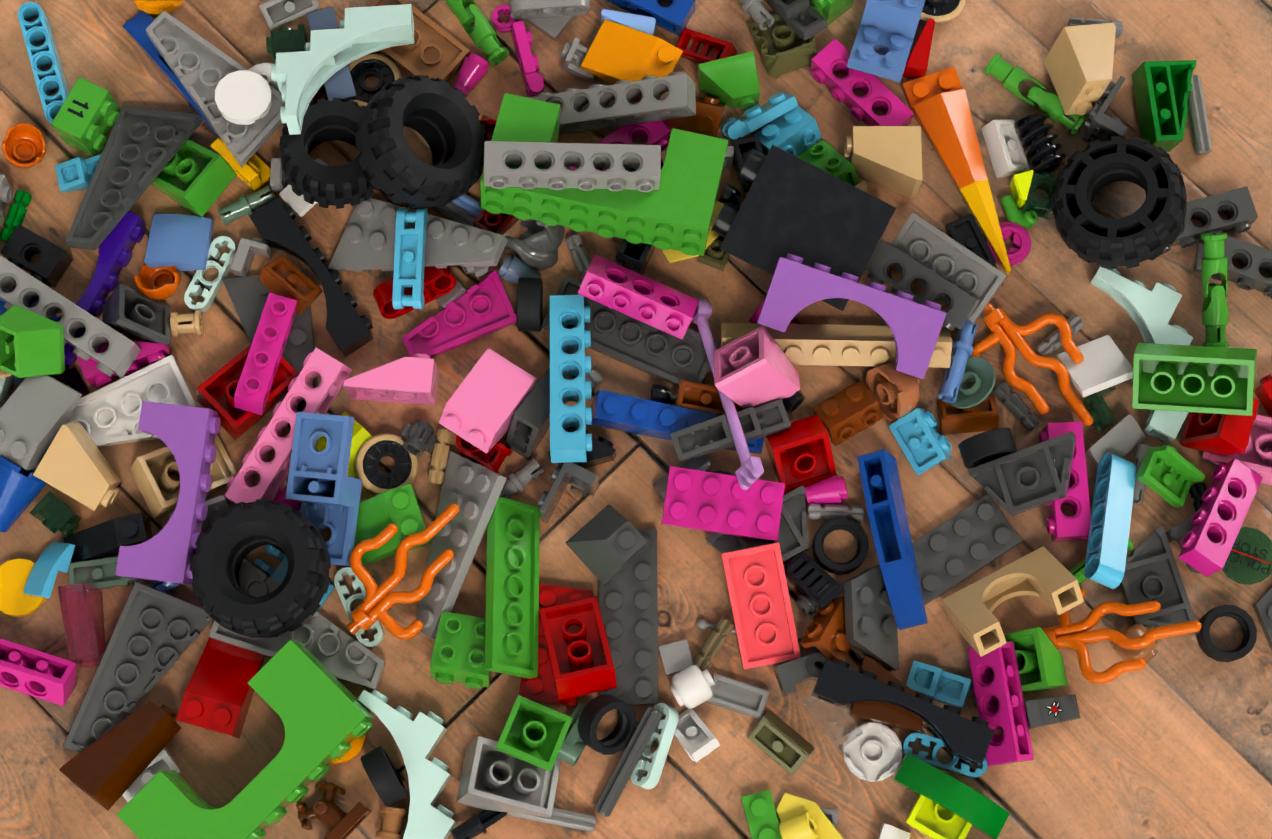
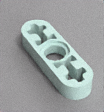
[184,236,237,313]
[334,567,384,648]
[631,703,679,790]

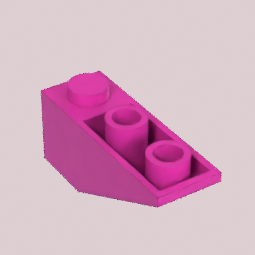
[74,341,172,387]

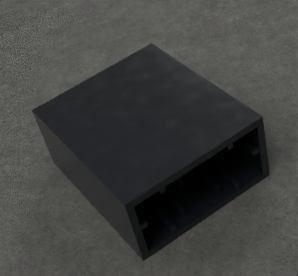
[711,145,896,311]

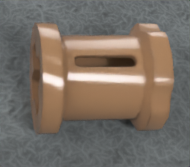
[376,806,407,839]

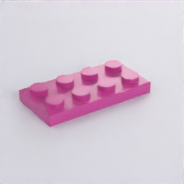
[661,466,785,542]

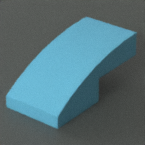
[55,154,102,192]
[23,542,75,599]
[906,660,972,709]

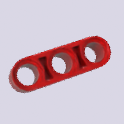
[373,266,456,319]

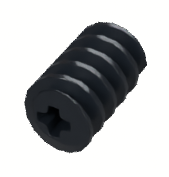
[1015,113,1066,176]

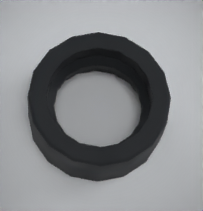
[517,277,543,332]
[958,428,1017,468]
[812,517,869,575]
[1196,605,1257,662]
[578,695,637,755]
[360,746,407,807]

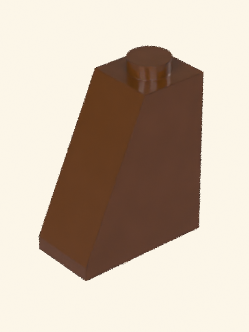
[849,656,928,733]

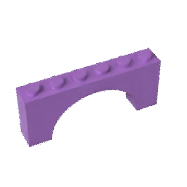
[757,253,947,380]
[115,401,221,585]

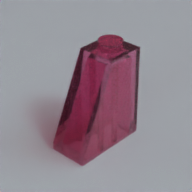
[58,583,106,668]

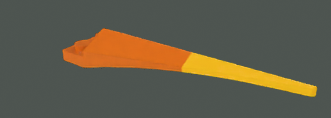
[901,66,1011,274]

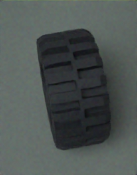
[279,98,377,209]

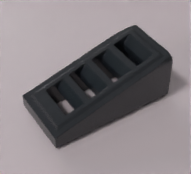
[784,552,844,609]

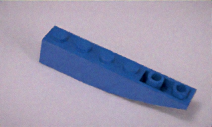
[122,11,223,142]
[591,390,764,454]
[857,449,928,630]

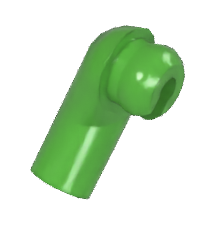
[1000,195,1038,229]

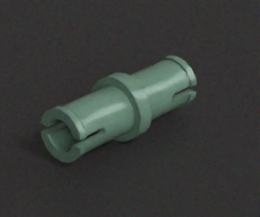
[217,185,275,226]

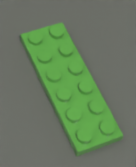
[485,497,540,679]

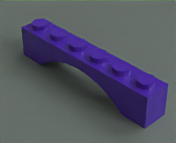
[53,211,146,370]

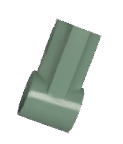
[557,702,586,766]

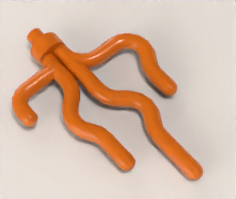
[970,302,1094,426]
[346,503,459,640]
[1043,588,1202,684]

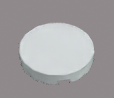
[215,70,272,125]
[843,723,902,782]

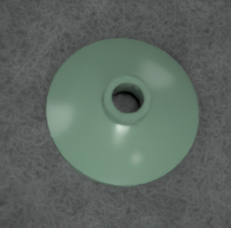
[942,357,996,409]

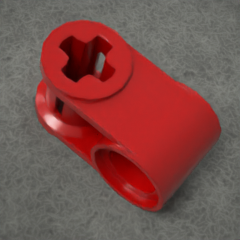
[456,435,512,474]

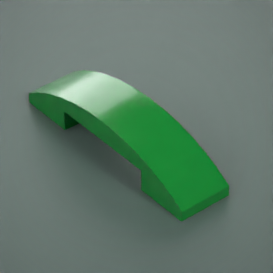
[893,753,1010,839]

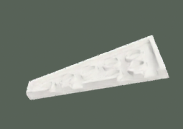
[68,355,197,447]

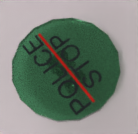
[1222,527,1272,585]

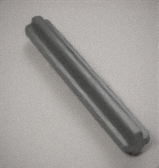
[594,707,662,817]

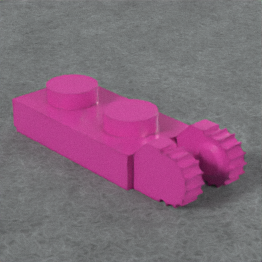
[511,21,545,97]

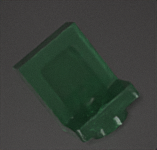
[1083,385,1116,432]

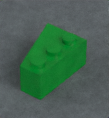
[1131,60,1196,152]

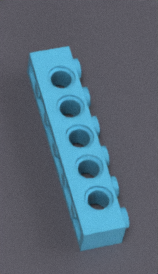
[550,295,592,463]

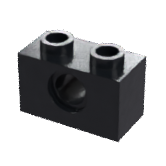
[1,224,73,287]

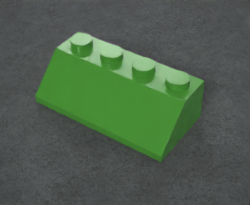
[1132,343,1257,416]

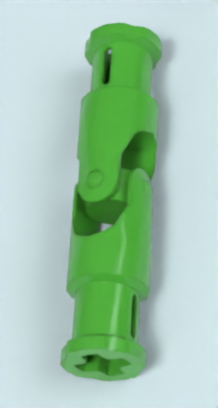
[444,0,510,66]
[983,53,1089,136]
[1201,233,1229,347]

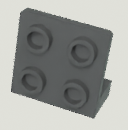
[1082,76,1128,144]
[537,462,599,523]

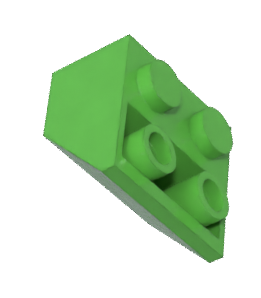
[0,304,65,378]

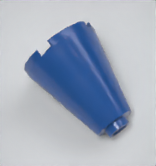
[0,455,47,532]

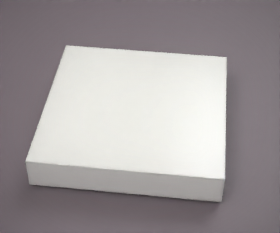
[1057,335,1133,398]

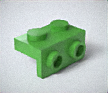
[1136,445,1206,508]

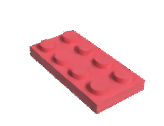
[721,542,801,669]

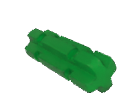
[0,190,32,243]

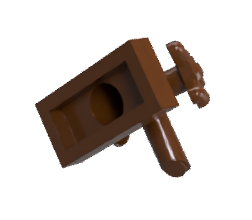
[296,782,371,839]

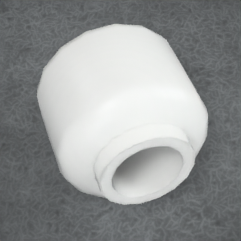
[669,665,715,709]

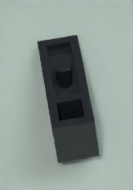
[63,512,153,563]

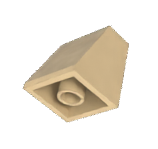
[1044,23,1116,115]
[843,126,923,198]
[33,421,121,511]

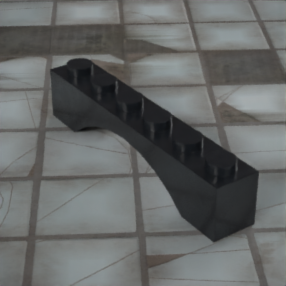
[249,198,373,357]
[811,657,995,766]

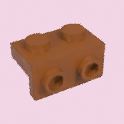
[663,95,725,137]
[812,380,883,446]
[801,596,852,661]

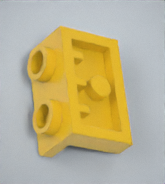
[210,138,271,192]

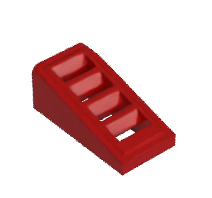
[902,18,935,79]
[675,28,737,64]

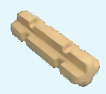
[428,428,453,485]

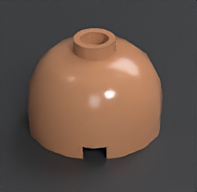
[865,362,920,421]

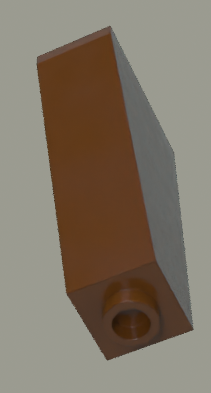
[59,701,181,811]

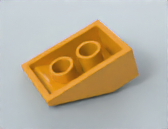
[580,19,683,100]

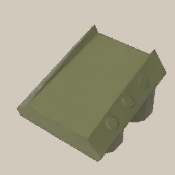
[748,13,818,79]

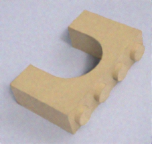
[942,546,1084,657]

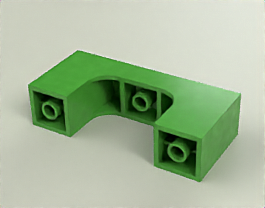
[480,93,728,256]
[116,639,375,839]

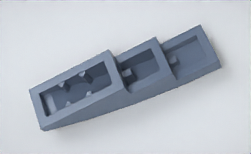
[307,7,357,102]

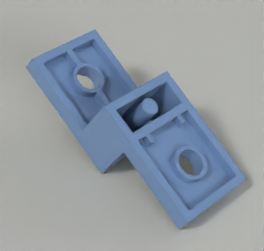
[847,0,925,82]
[285,412,362,566]

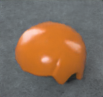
[2,123,46,169]
[134,264,181,300]

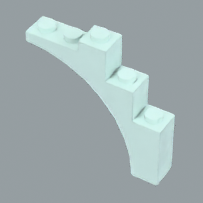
[271,4,414,135]
[1090,265,1194,445]
[357,689,457,839]

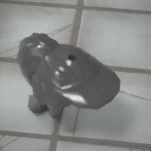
[505,220,565,271]

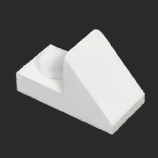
[674,708,720,762]

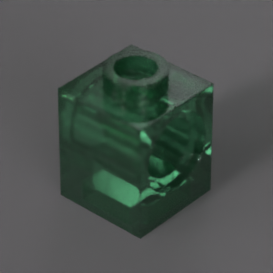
[1022,172,1056,219]

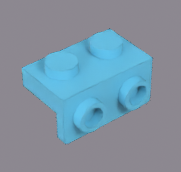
[753,105,822,157]

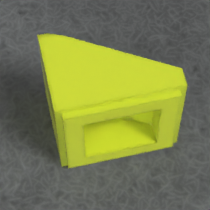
[1009,170,1033,209]

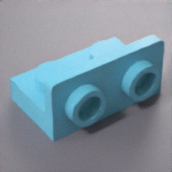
[888,408,953,475]

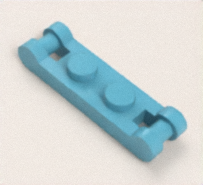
[392,208,428,309]

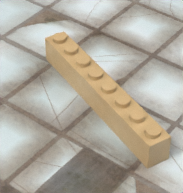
[720,323,952,368]

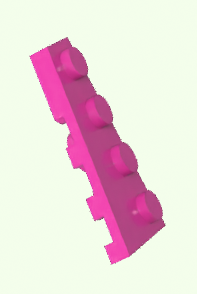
[402,270,517,359]

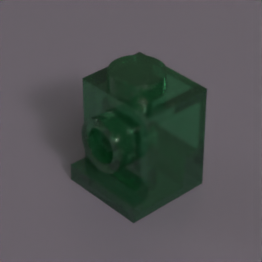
[266,24,308,62]
[30,491,82,537]

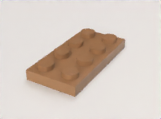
[367,0,470,81]

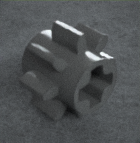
[401,420,437,456]

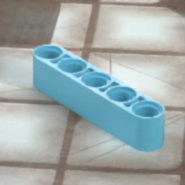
[18,2,69,131]
[1084,452,1136,589]

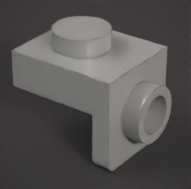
[560,37,594,83]
[229,237,272,277]

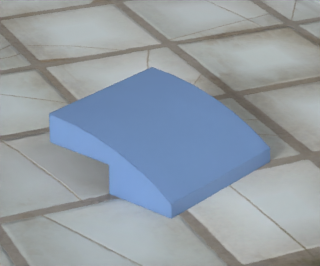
[144,214,214,272]

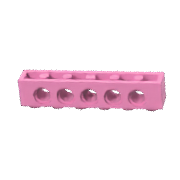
[224,348,352,504]

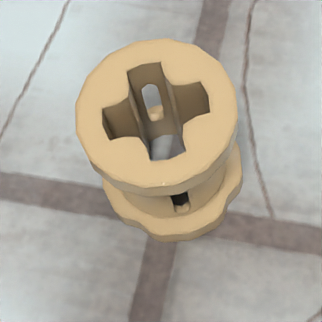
[170,310,204,337]

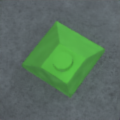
[697,51,760,109]
[1004,627,1068,693]
[495,695,573,772]

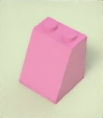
[714,325,800,409]
[439,348,537,454]

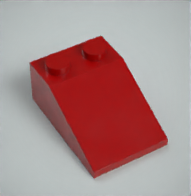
[196,345,299,440]
[539,597,617,700]
[176,638,265,739]

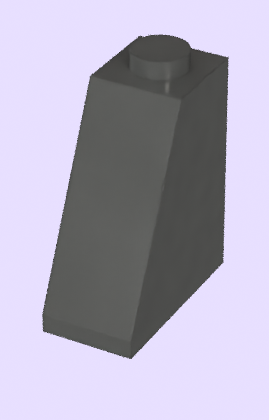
[505,368,568,460]

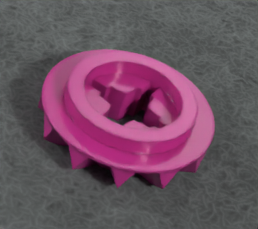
[986,222,1031,267]

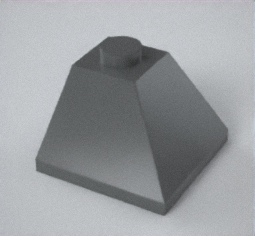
[102,283,171,345]
[565,504,648,586]

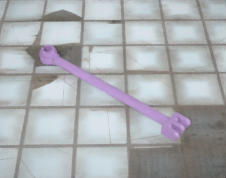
[692,297,764,490]

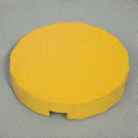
[0,558,47,617]

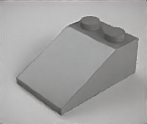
[0,375,82,471]
[456,736,561,817]

